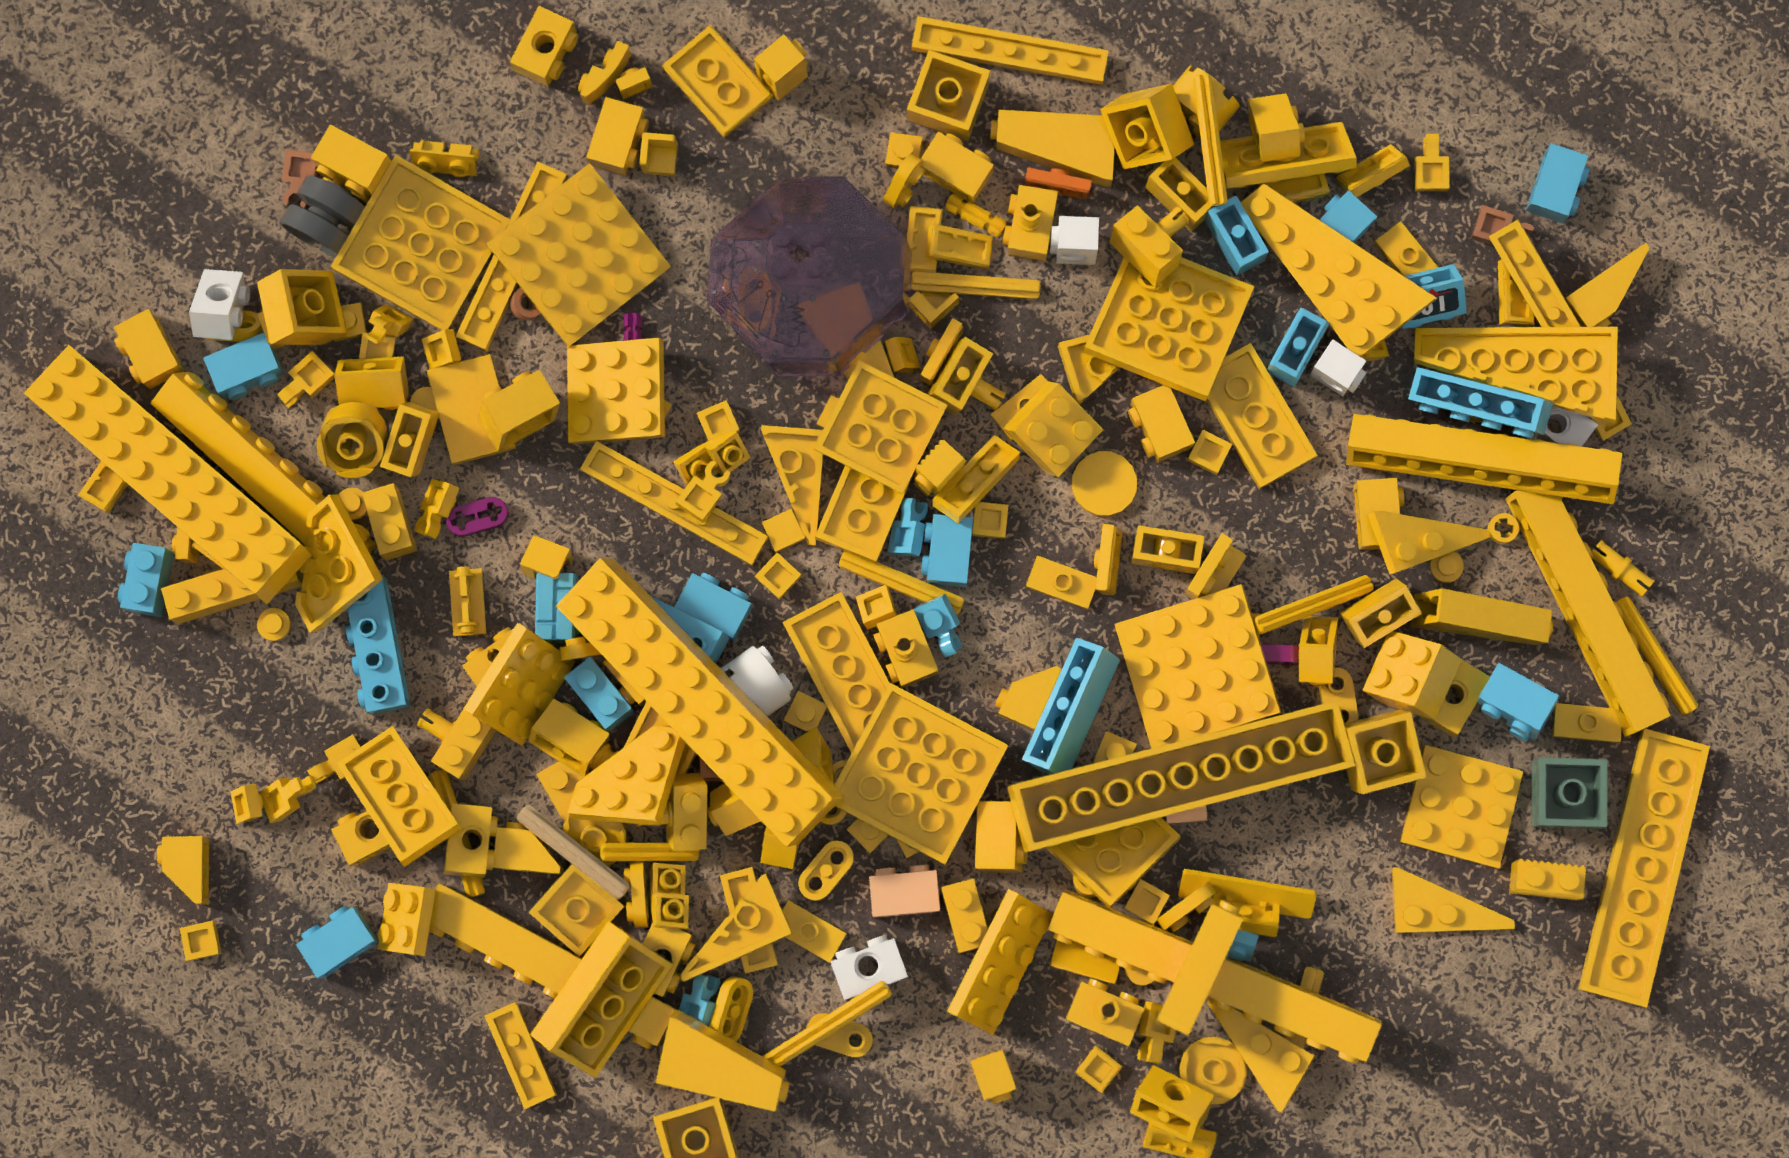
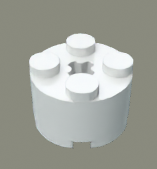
[720,646,794,717]

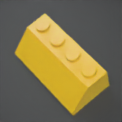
[530,921,673,1078]

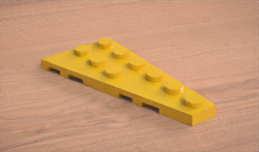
[1240,184,1438,358]
[1414,327,1618,425]

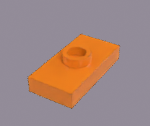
[1025,167,1092,200]

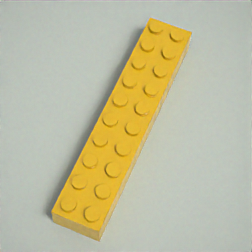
[24,345,312,604]
[556,558,844,847]
[1007,700,1355,853]

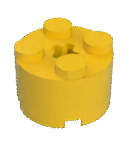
[1173,66,1240,140]
[316,402,388,478]

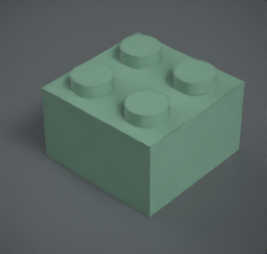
[1532,757,1607,830]

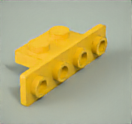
[1178,869,1317,937]

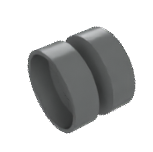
[279,175,365,258]

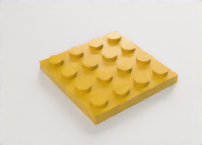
[330,154,510,331]
[486,163,671,347]
[1083,257,1254,402]
[1115,584,1282,749]
[834,682,1008,865]

